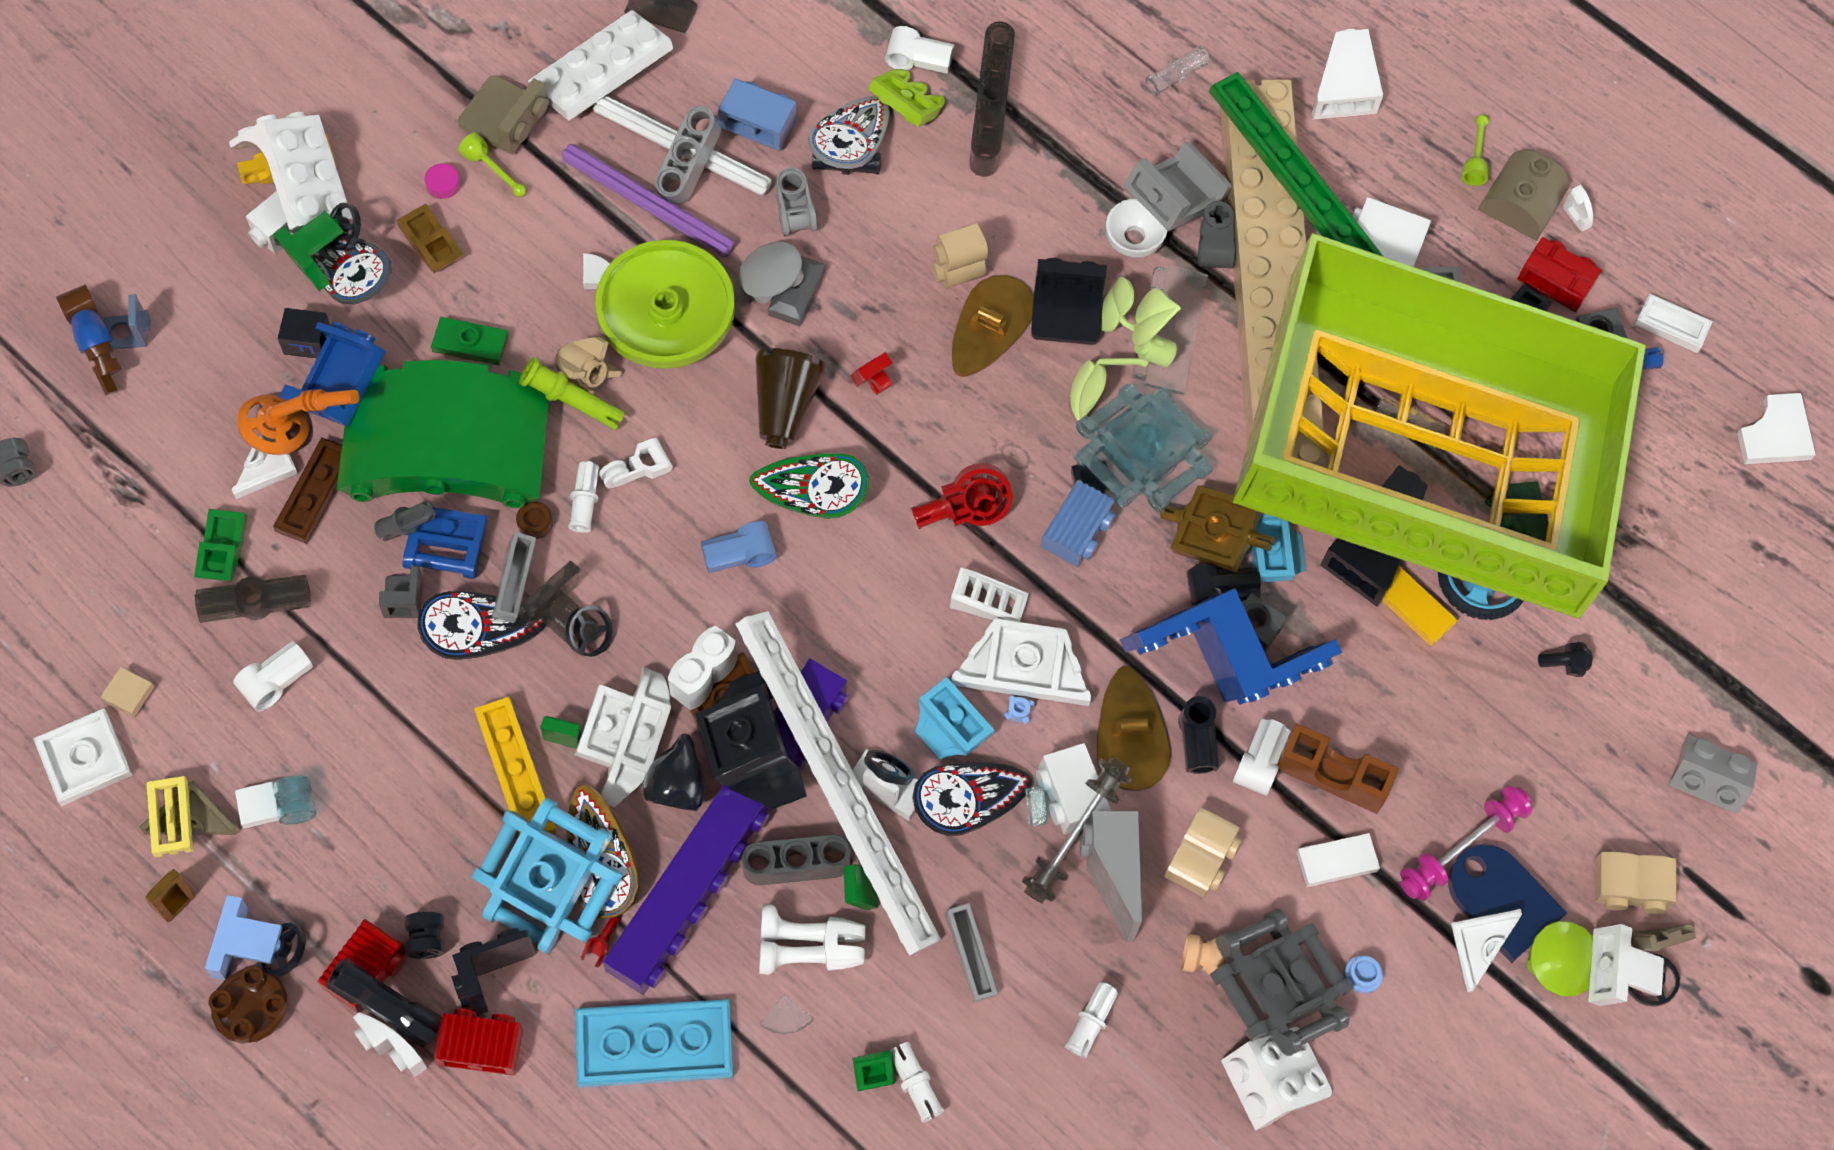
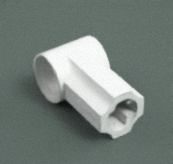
[885,26,954,74]
[233,640,313,712]
[1232,719,1291,797]

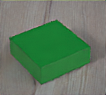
[540,716,581,749]
[843,864,878,910]

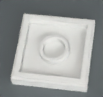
[33,708,133,806]

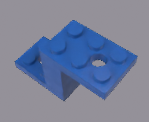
[1119,589,1342,705]

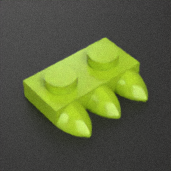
[868,69,945,127]

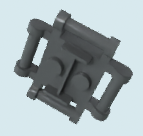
[1210,908,1354,1056]

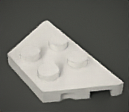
[951,618,1091,706]

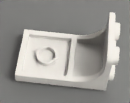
[229,112,352,230]

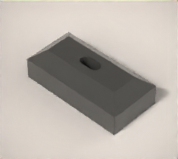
[768,256,825,327]

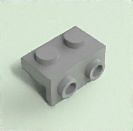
[1670,734,1757,813]

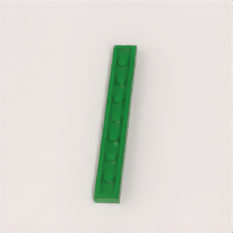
[1209,72,1384,257]

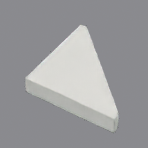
[232,434,298,499]
[1451,909,1522,993]

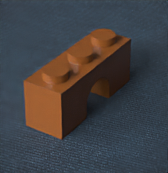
[1277,723,1399,814]

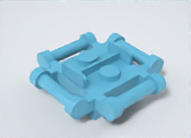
[471,797,624,954]

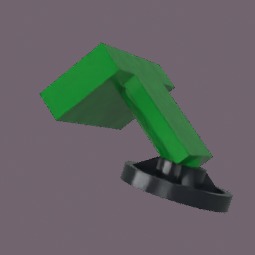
[273,203,361,291]

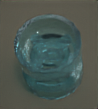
[272,776,316,825]

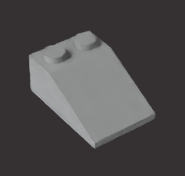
[1079,811,1142,942]

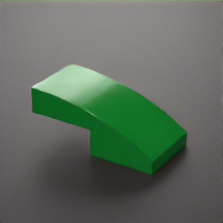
[194,509,247,582]

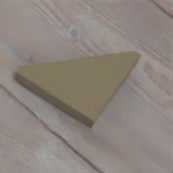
[139,781,240,835]
[1631,924,1696,951]

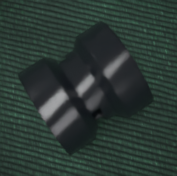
[405,912,444,959]

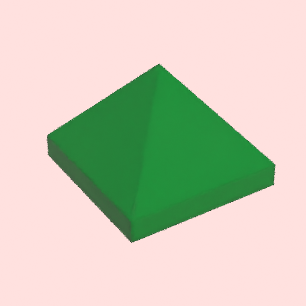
[852,1050,895,1092]

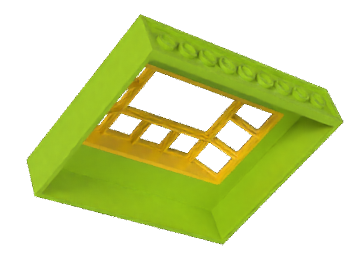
[1232,233,1646,619]

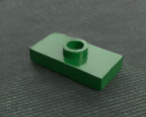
[431,317,509,366]

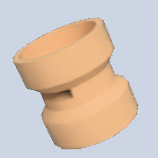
[1182,933,1224,976]

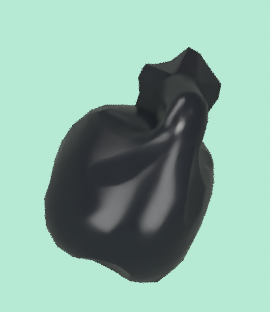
[643,734,705,811]

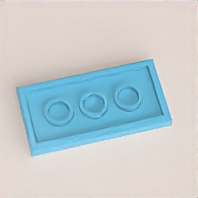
[575,999,733,1088]

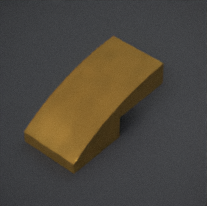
[397,203,463,273]

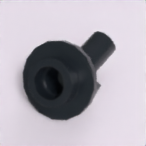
[1538,642,1593,677]

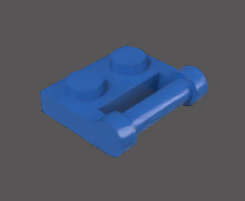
[403,507,488,579]

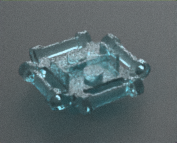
[1074,384,1212,512]

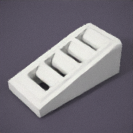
[950,568,1029,622]

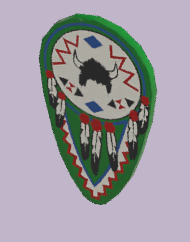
[749,453,869,519]

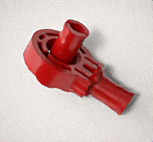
[911,463,1013,529]

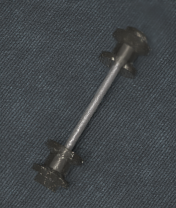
[1022,756,1133,904]

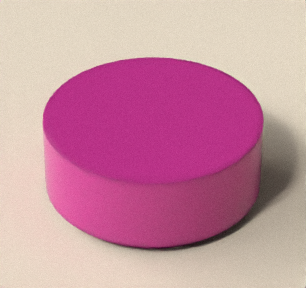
[424,163,460,199]

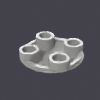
[738,242,804,304]

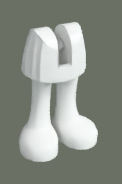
[759,904,865,975]

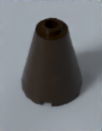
[755,348,825,449]

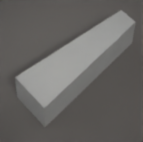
[492,532,536,623]
[944,903,998,1002]

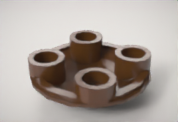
[209,965,287,1044]

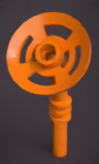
[237,389,360,455]

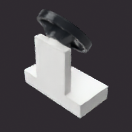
[852,749,918,821]
[1588,924,1680,1007]

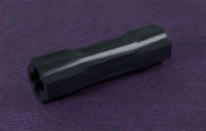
[326,957,442,1048]

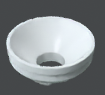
[1106,199,1167,258]

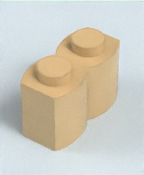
[931,223,988,289]
[1164,807,1242,898]
[1595,852,1677,914]

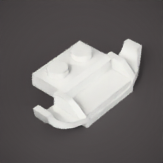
[574,667,671,808]

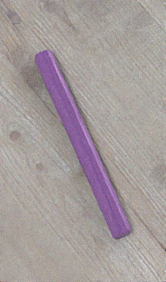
[562,144,734,257]

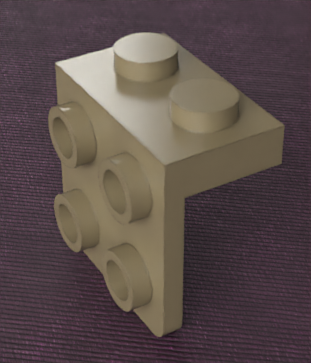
[458,75,549,155]

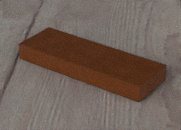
[273,437,342,544]

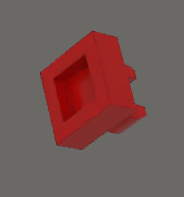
[850,352,893,395]

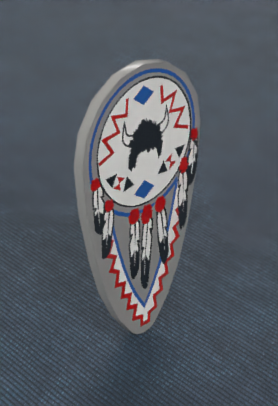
[808,96,889,169]

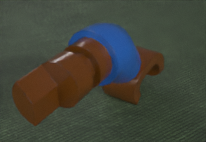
[56,284,122,396]

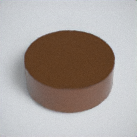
[516,502,553,539]

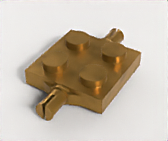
[1160,485,1275,572]

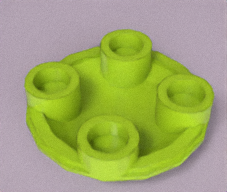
[1527,921,1593,997]

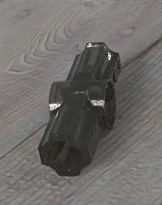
[194,574,311,623]

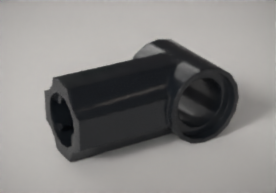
[1187,565,1261,605]
[1178,696,1219,774]

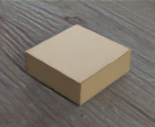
[100,667,154,718]

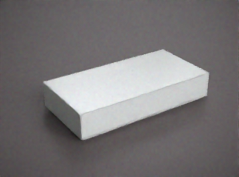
[1635,293,1713,353]
[1296,833,1380,887]

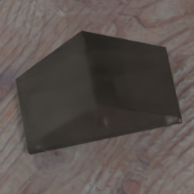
[624,0,697,34]

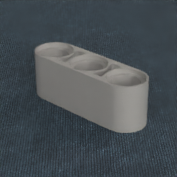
[655,105,721,205]

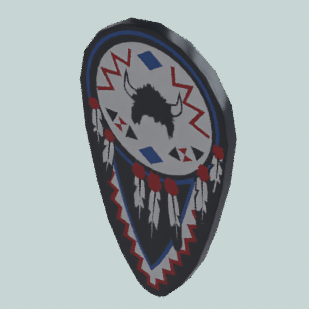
[417,591,547,660]
[912,763,1032,836]

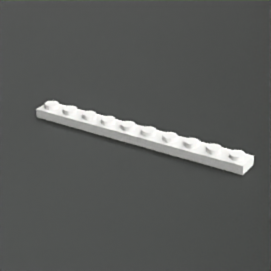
[736,611,941,956]

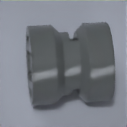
[0,437,36,487]

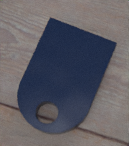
[1448,845,1567,963]

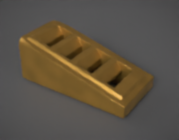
[145,868,195,922]

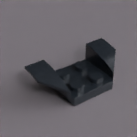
[695,670,807,809]

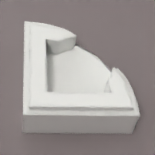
[1563,185,1593,232]
[583,253,610,289]

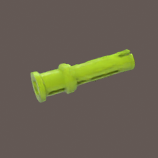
[519,356,625,431]

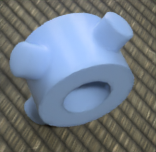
[1004,695,1034,724]

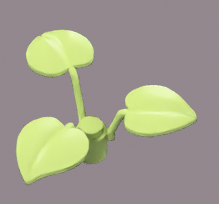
[1070,277,1181,424]

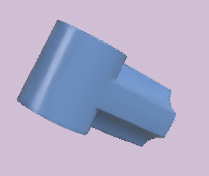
[701,521,777,573]

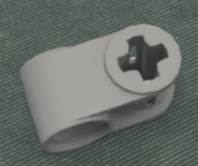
[776,167,817,236]

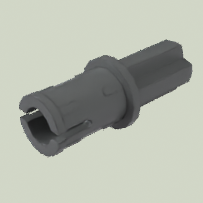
[374,501,436,541]

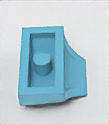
[1250,513,1306,582]
[915,677,994,760]

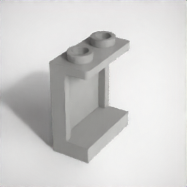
[1123,142,1232,232]

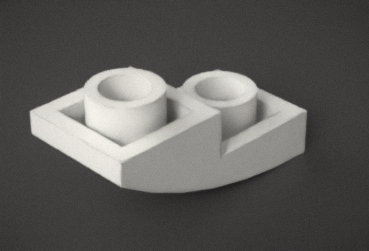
[353,1012,427,1078]

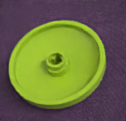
[595,240,735,369]

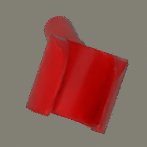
[581,917,619,968]

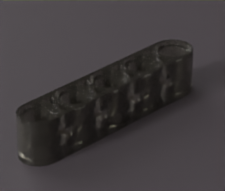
[969,21,1015,177]

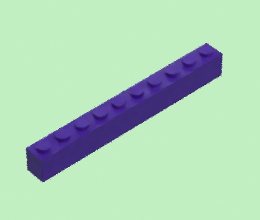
[603,658,849,995]

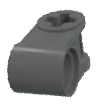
[1198,201,1235,269]

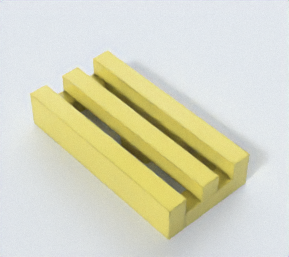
[146,776,193,858]

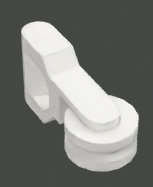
[599,438,673,488]

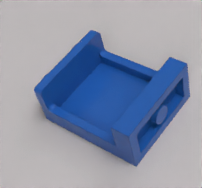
[279,321,386,427]

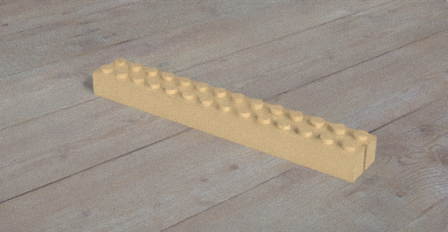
[1220,80,1327,468]

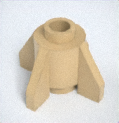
[555,337,621,394]

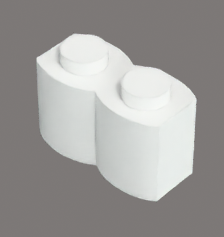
[668,626,737,710]

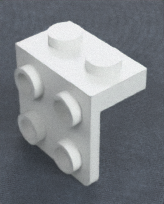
[1221,1027,1332,1131]

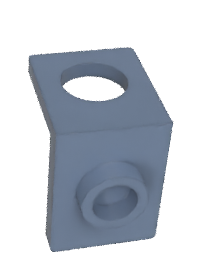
[103,294,151,349]

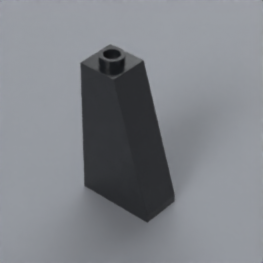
[1320,465,1428,607]

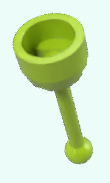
[1461,114,1489,186]
[458,132,526,197]

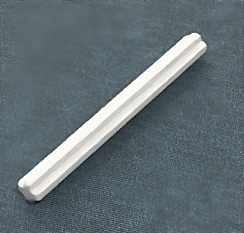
[593,96,772,196]

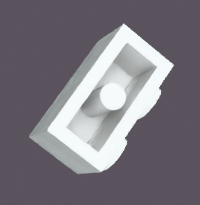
[1036,743,1111,835]

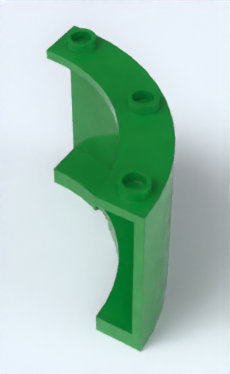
[337,360,549,508]

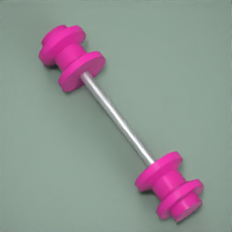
[1400,785,1532,901]

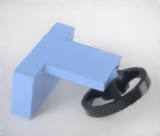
[205,895,306,980]

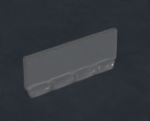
[1132,265,1208,396]

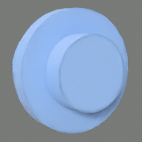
[1344,955,1383,994]

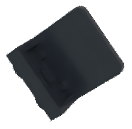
[1031,258,1107,345]
[451,928,535,1016]

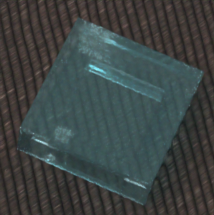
[1025,787,1047,826]

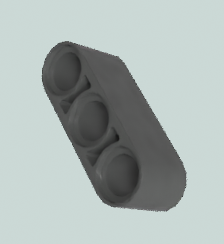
[742,835,851,885]

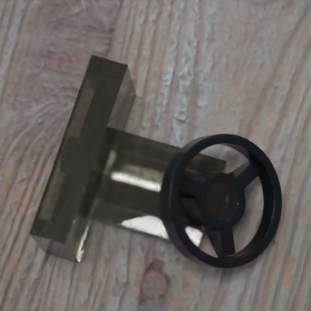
[517,560,613,657]

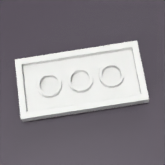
[528,10,673,121]

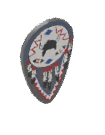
[311,234,392,305]

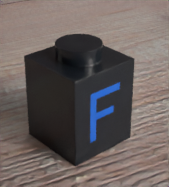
[277,308,331,359]

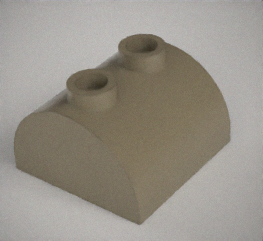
[1478,150,1569,241]

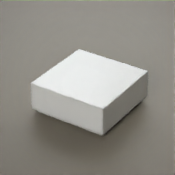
[235,782,281,829]

